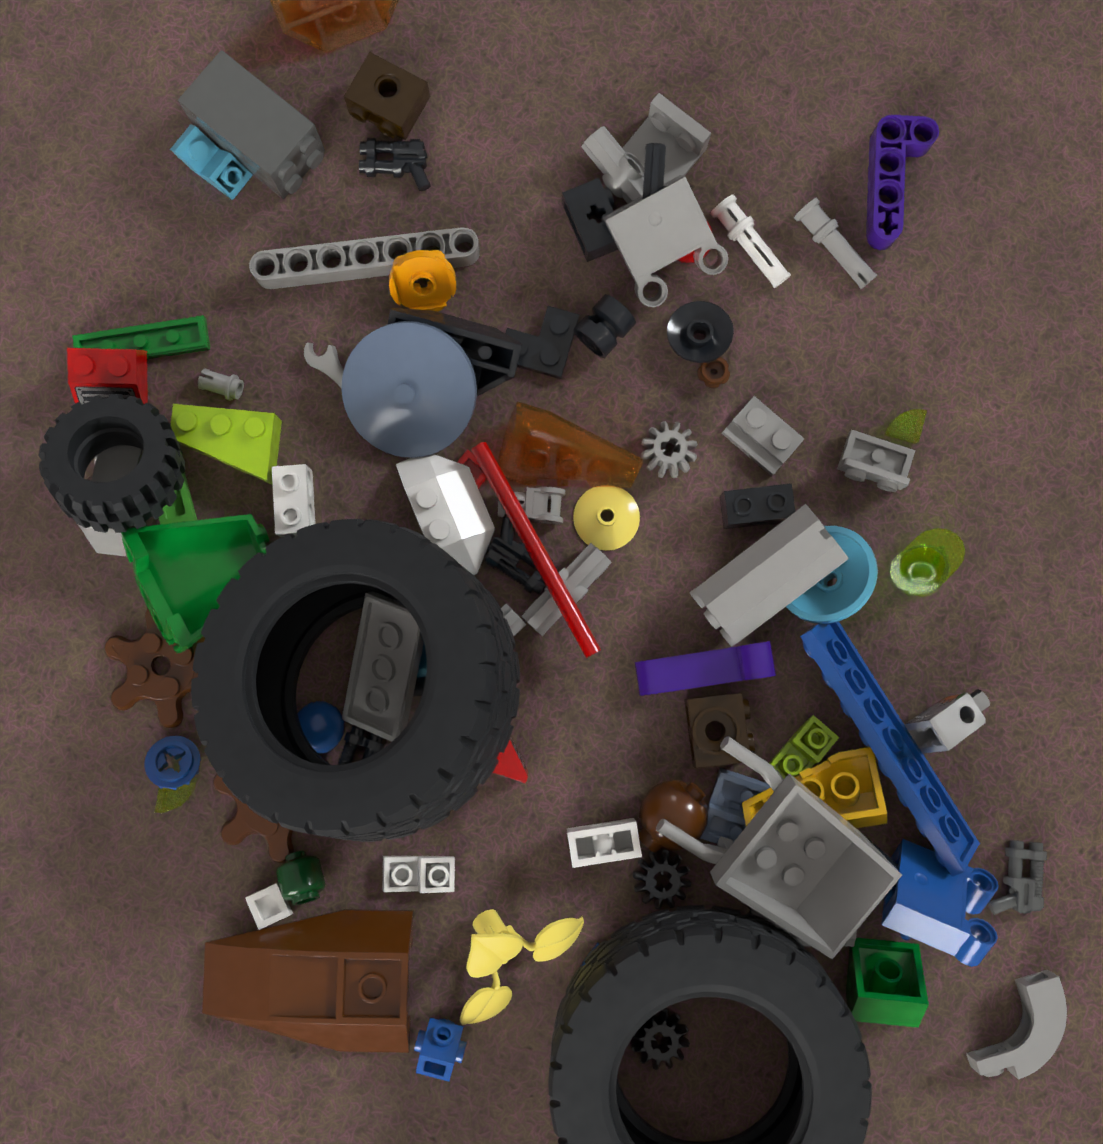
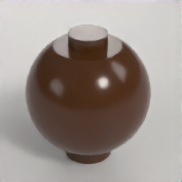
[638,780,708,853]

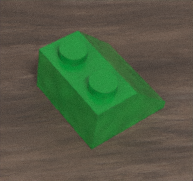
[846,938,929,1028]

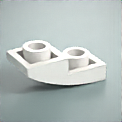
[382,856,455,893]

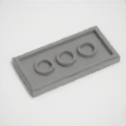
[342,591,424,742]

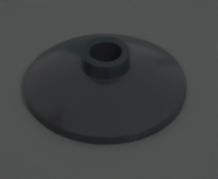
[667,301,734,363]

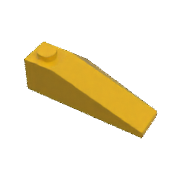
[742,747,887,828]

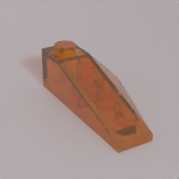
[497,401,643,488]

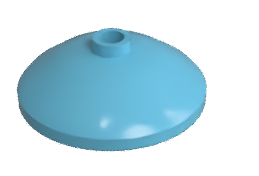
[786,526,878,624]

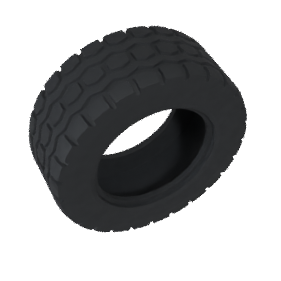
[191,519,520,842]
[548,905,872,1144]

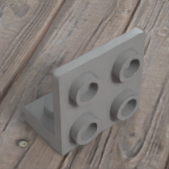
[623,93,711,183]

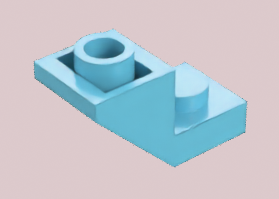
[170,124,253,200]

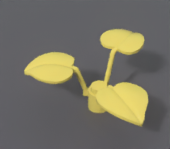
[460,909,584,1025]

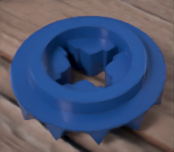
[144,736,201,790]

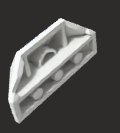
[396,454,495,575]

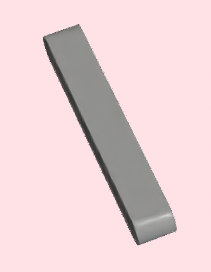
[249,227,480,289]

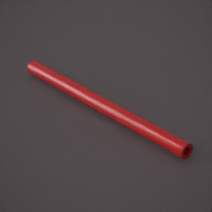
[471,442,601,658]

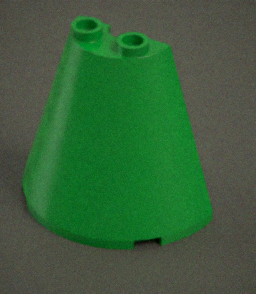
[121,514,269,653]

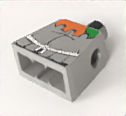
[904,689,990,753]

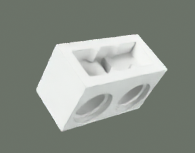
[272,464,315,537]

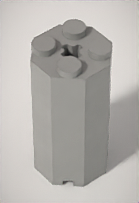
[690,504,849,647]

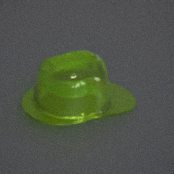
[889,528,965,597]

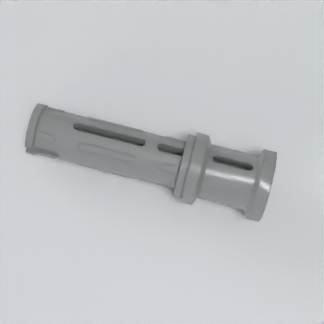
[794,197,877,289]

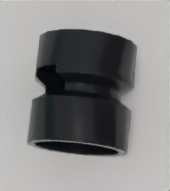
[573,294,636,359]

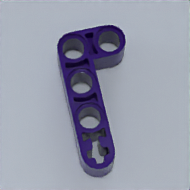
[866,115,939,250]
[634,641,776,696]

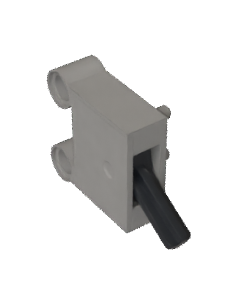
[603,143,728,307]

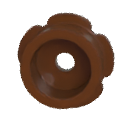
[697,357,730,388]

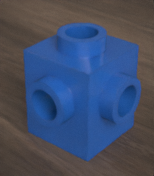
[414,1018,467,1082]

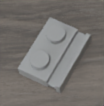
[721,396,804,476]

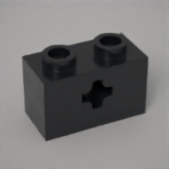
[562,178,619,262]
[719,483,795,529]

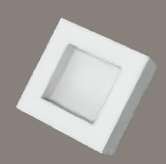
[245,882,293,930]

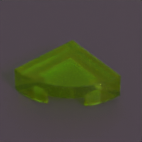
[884,409,927,444]
[155,782,196,813]

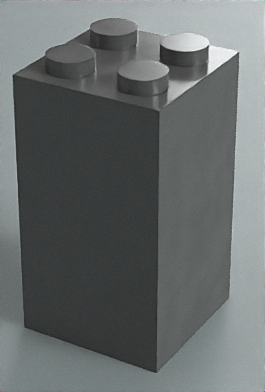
[178,50,325,199]

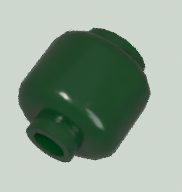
[276,851,325,905]

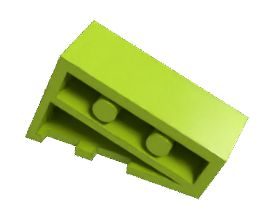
[171,404,282,485]

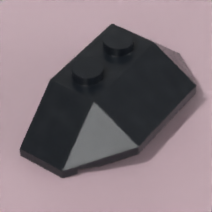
[388,308,523,396]

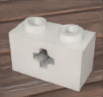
[567,818,642,868]

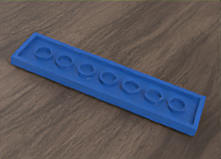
[800,621,980,877]

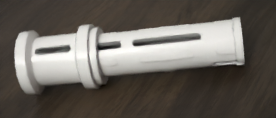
[710,194,791,289]

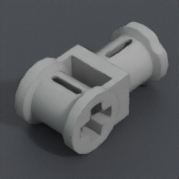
[498,487,565,524]

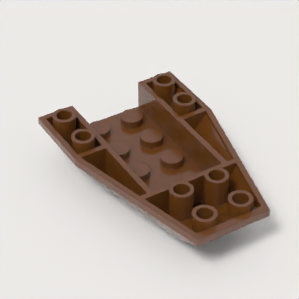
[202,909,413,1053]

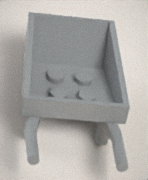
[656,736,902,959]

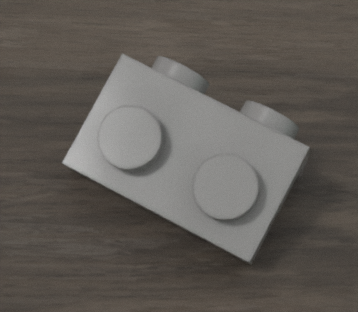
[837,430,916,492]

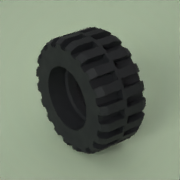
[38,394,185,533]

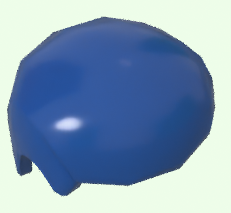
[298,701,344,754]

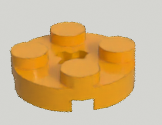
[389,250,456,312]

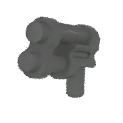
[988,840,1047,915]

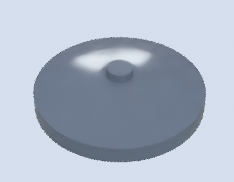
[342,321,477,458]

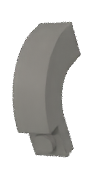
[966,970,1067,1079]

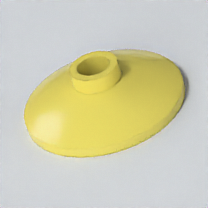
[573,484,640,551]

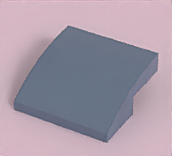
[701,767,771,844]

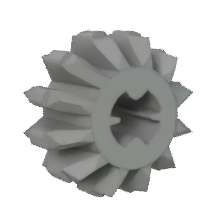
[641,421,698,478]

